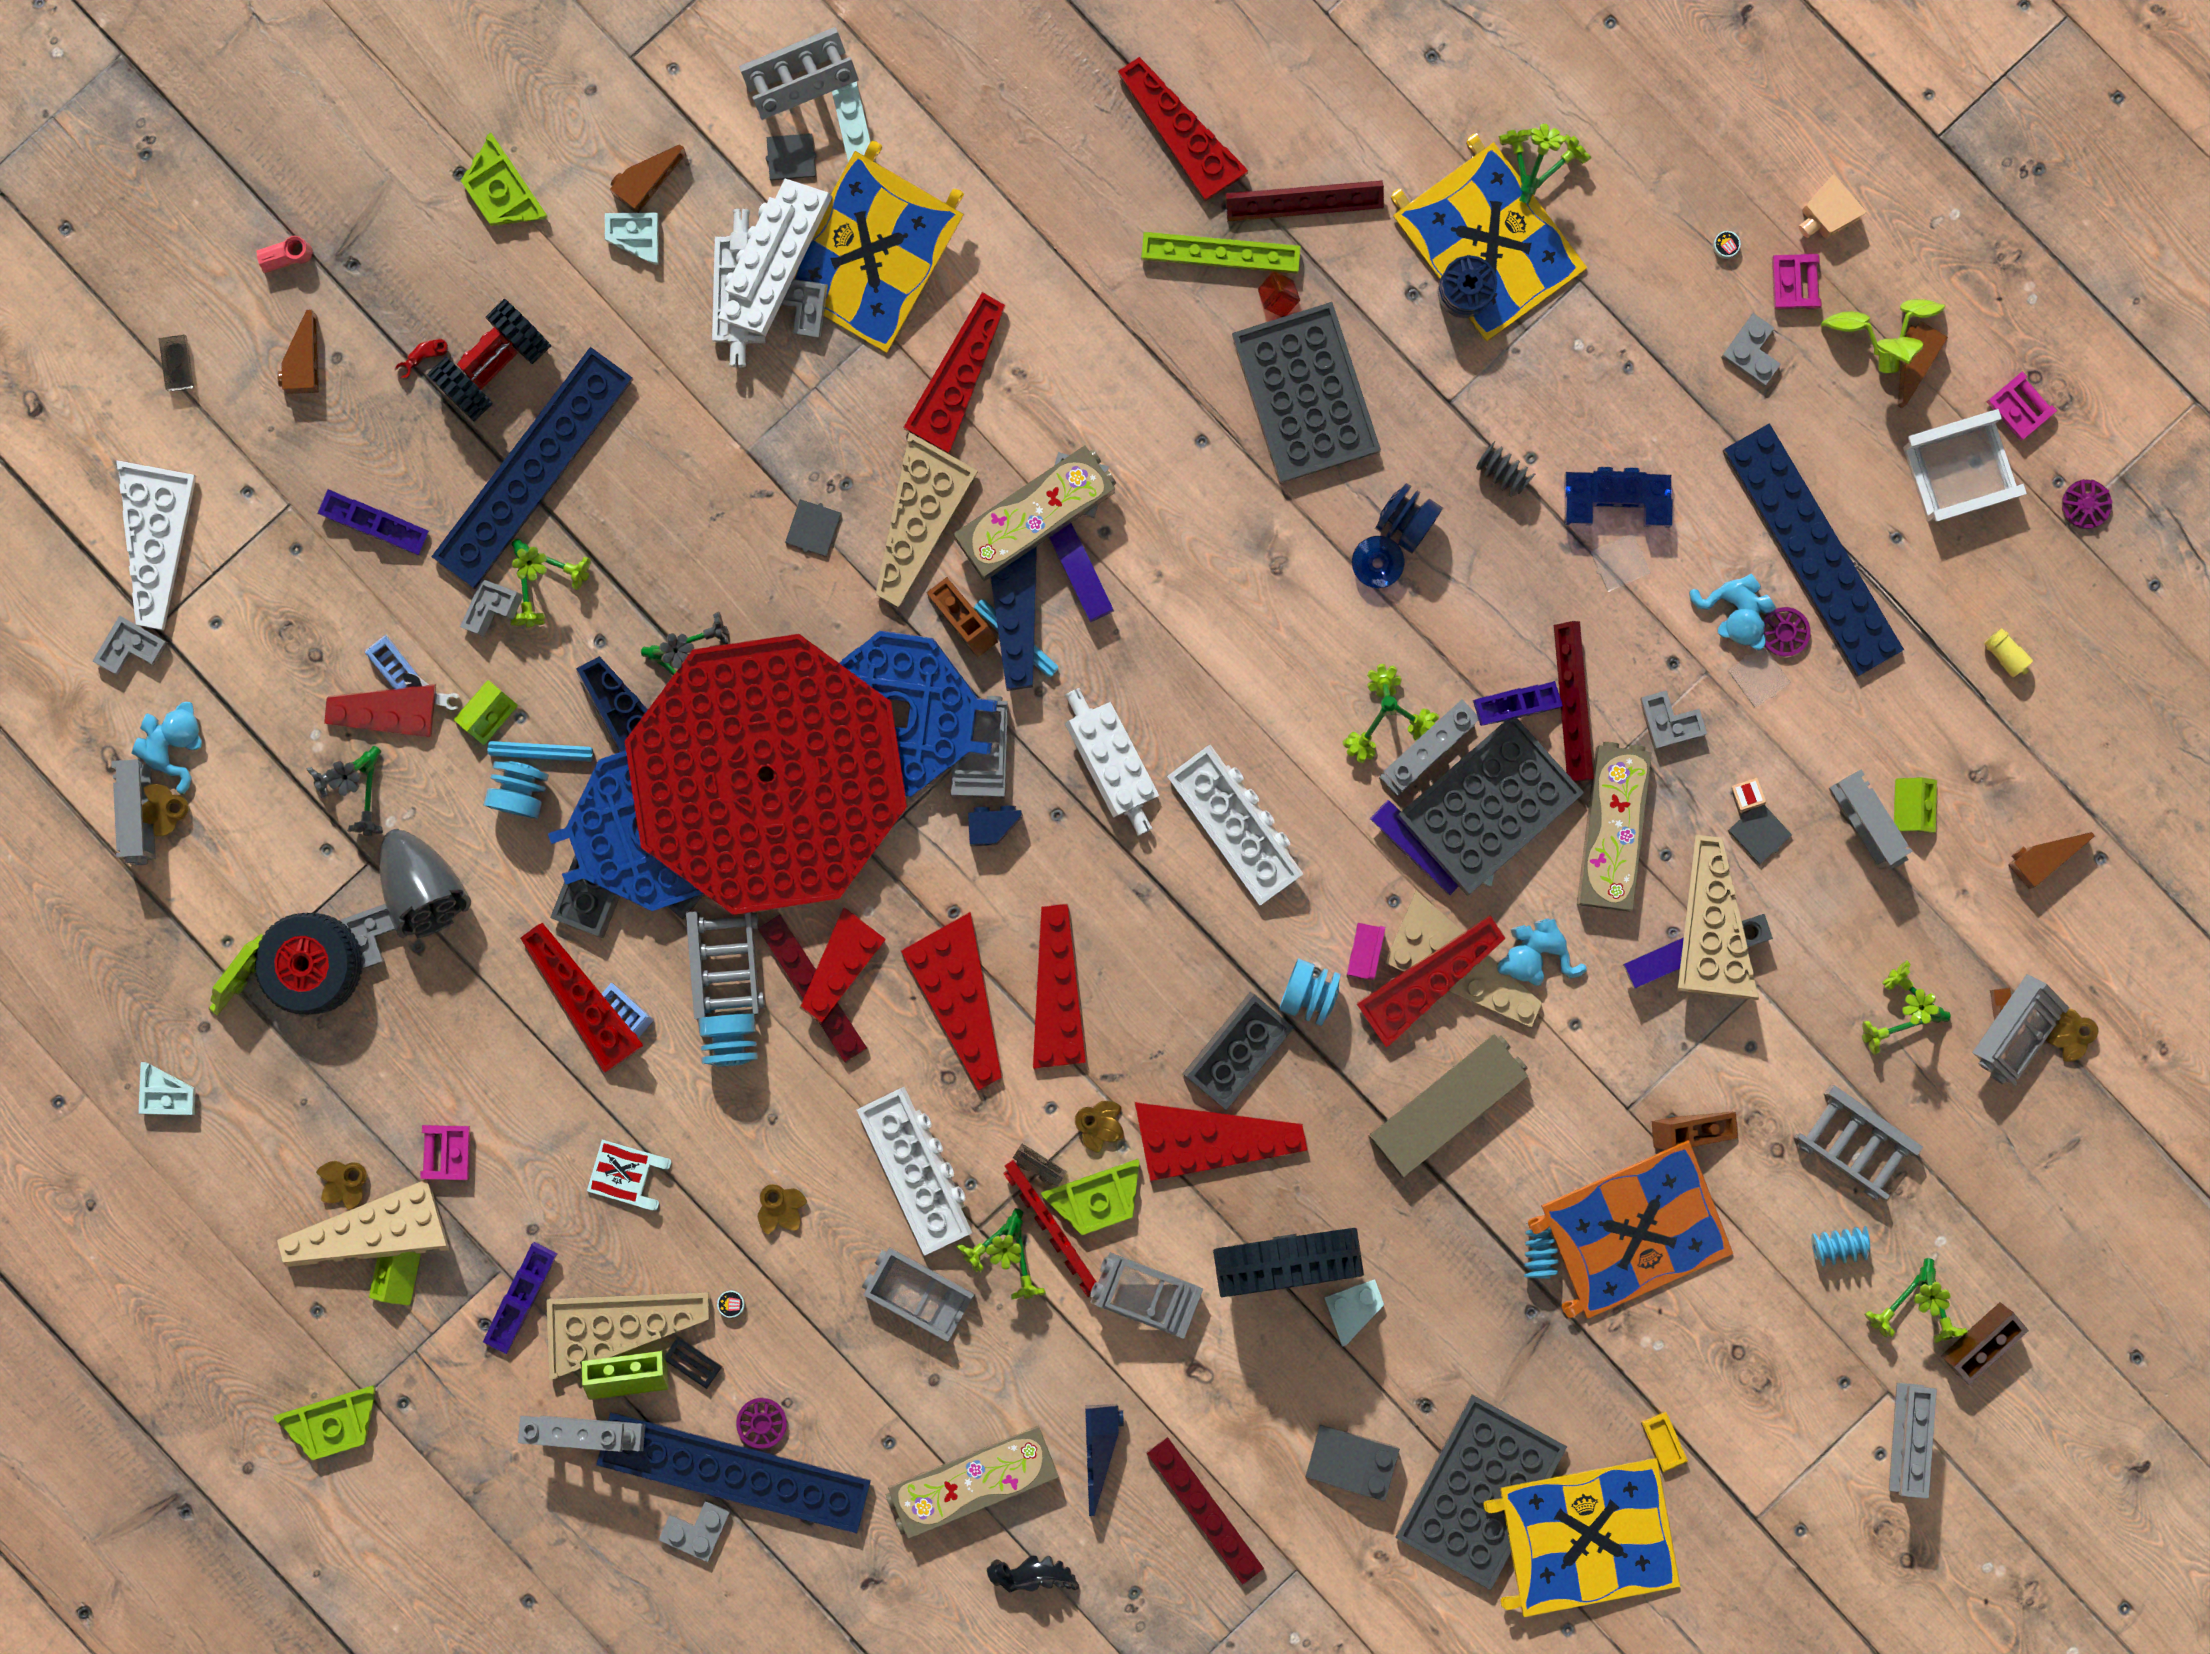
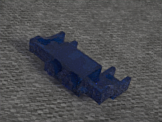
[1564,467,1673,528]

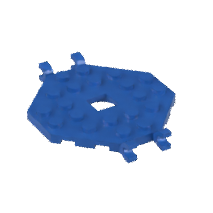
[839,631,998,797]
[548,750,703,911]

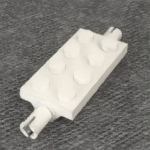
[712,209,766,368]
[1064,688,1159,836]

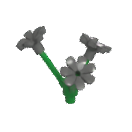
[641,612,729,675]
[306,746,383,836]

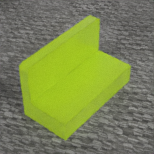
[454,680,518,745]
[1894,777,1937,833]
[369,1251,421,1305]

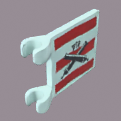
[587,1140,671,1211]

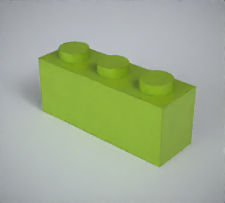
[582,1351,669,1400]

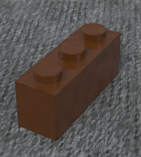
[1941,1302,2029,1385]

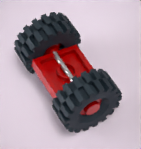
[427,298,551,422]

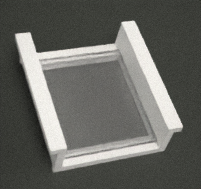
[1903,409,2027,522]

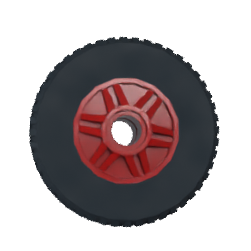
[254,913,363,1015]

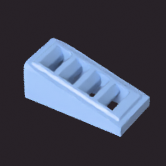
[365,634,418,689]
[602,983,654,1038]

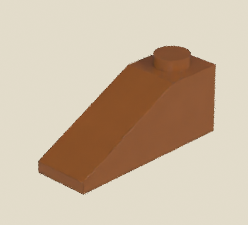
[610,144,686,213]
[277,309,319,394]
[1898,321,1948,408]
[926,577,998,658]
[2008,832,2095,889]
[1652,1111,1738,1150]

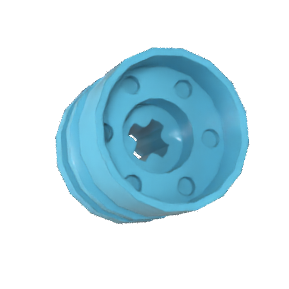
[483,761,549,819]
[1279,958,1341,1026]
[698,1014,758,1067]

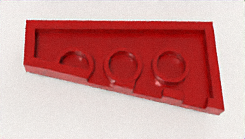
[324,684,436,737]
[799,907,886,1024]

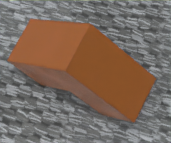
[1990,988,2011,1021]

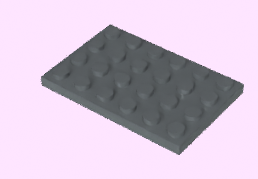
[1232,302,1381,484]
[1396,718,1584,896]
[1395,1394,1567,1590]

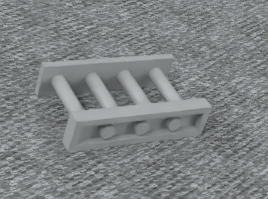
[739,27,859,120]
[1379,699,1478,796]
[686,912,765,1020]
[1794,1085,1923,1201]
[1889,1383,1937,1499]
[518,1416,645,1452]

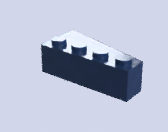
[576,656,648,752]

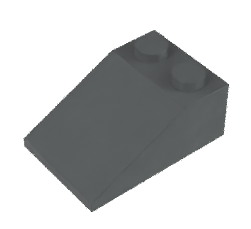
[1305,1425,1400,1501]

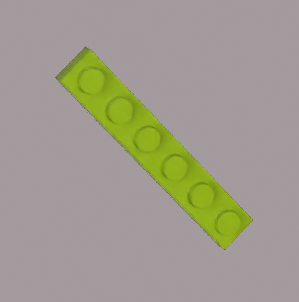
[1141,232,1301,274]

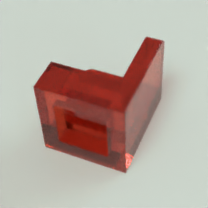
[1258,271,1300,317]

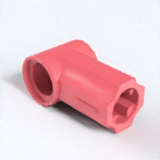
[256,236,313,273]

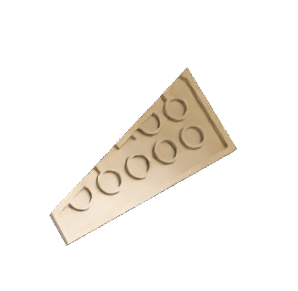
[876,432,978,608]
[1678,835,1759,1000]
[1384,890,1542,1028]
[277,1179,449,1267]
[547,1292,710,1380]

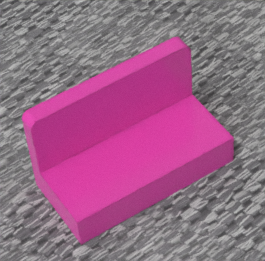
[1346,923,1386,981]

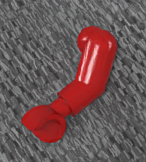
[395,339,448,380]

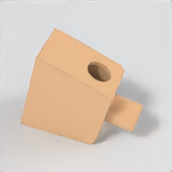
[1798,174,1866,238]

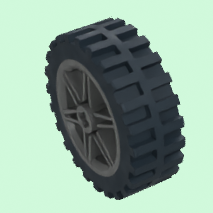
[1213,1228,1364,1298]

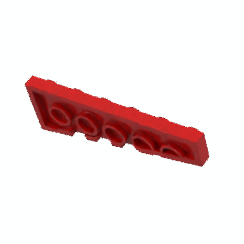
[1118,57,1248,202]
[903,292,1005,454]
[1033,904,1086,1069]
[1357,915,1506,1047]
[520,923,644,1073]
[1003,1160,1097,1298]

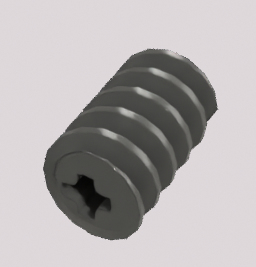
[1476,441,1536,497]

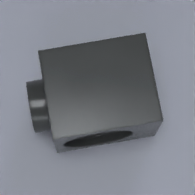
[1742,914,1773,947]

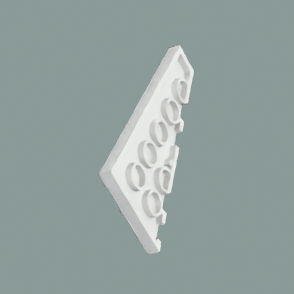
[116,460,196,631]

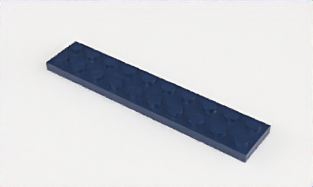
[431,347,634,589]
[1723,423,1904,677]
[596,1412,871,1534]

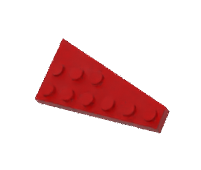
[901,912,1002,1091]
[1135,1102,1307,1181]

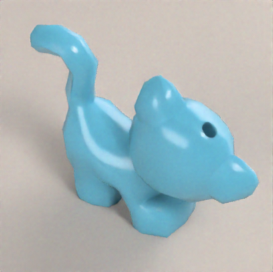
[1689,574,1776,651]
[131,702,202,794]
[1497,918,1587,986]

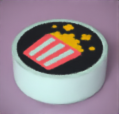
[1713,231,1741,259]
[717,1290,745,1318]

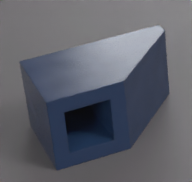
[968,806,1022,846]

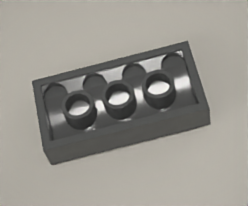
[550,856,620,938]
[1183,992,1294,1110]

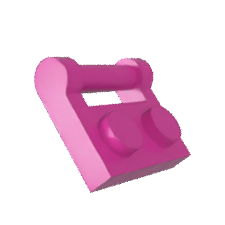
[1772,254,1822,309]
[1987,371,2057,441]
[420,1125,470,1180]

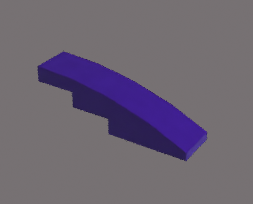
[317,489,429,555]
[1049,523,1114,623]
[1473,681,1563,726]
[1370,800,1459,895]
[1623,937,1684,989]
[483,1242,558,1354]

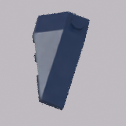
[1085,1404,1124,1516]

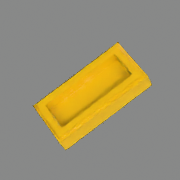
[1641,1411,1688,1472]

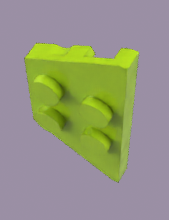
[461,133,548,226]
[209,929,269,1016]
[1041,1159,1140,1235]
[273,1385,376,1460]

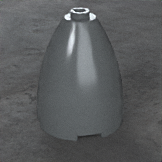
[380,829,471,939]

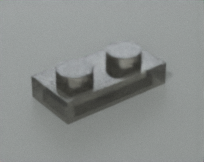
[158,334,194,392]
[1013,1143,1067,1187]

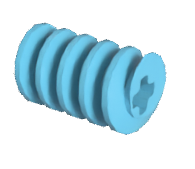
[1524,1223,1559,1279]
[1811,1226,1870,1267]

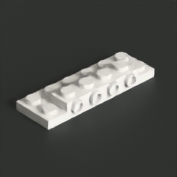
[718,179,832,337]
[1167,745,1303,905]
[857,1087,972,1256]

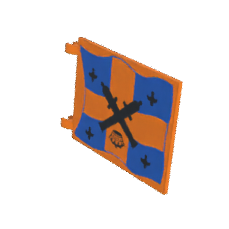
[1528,1140,1733,1319]

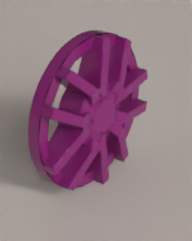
[2062,479,2113,529]
[1763,607,1811,657]
[736,1398,787,1449]

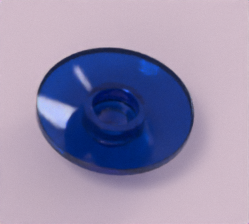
[1352,536,1405,589]

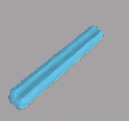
[974,599,1059,677]
[488,741,593,762]

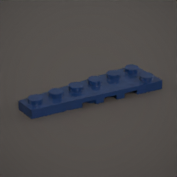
[991,546,1037,691]

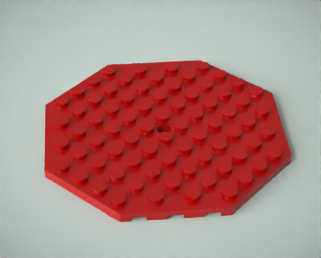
[625,634,907,915]

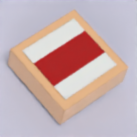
[1732,778,1766,813]

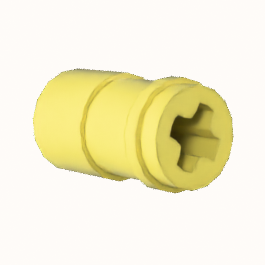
[1984,628,2033,678]

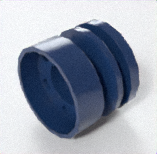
[1437,255,1497,318]
[1375,483,1443,554]

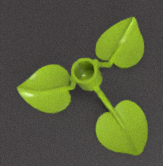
[1821,299,1945,373]

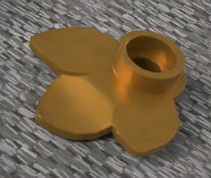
[142,784,189,837]
[2045,1009,2099,1062]
[1075,1101,1124,1153]
[316,1161,367,1210]
[758,1184,807,1234]

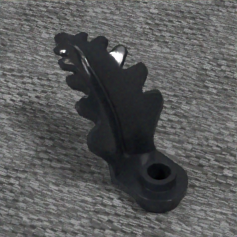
[987,1556,1079,1593]

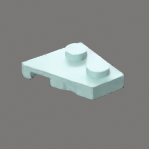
[605,213,659,265]
[139,1062,196,1115]
[1324,1279,1384,1347]

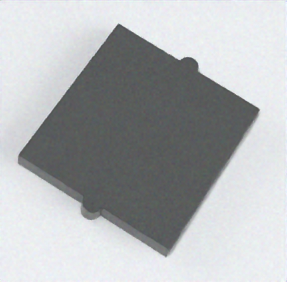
[765,133,817,181]
[785,499,841,557]
[1728,805,1792,864]

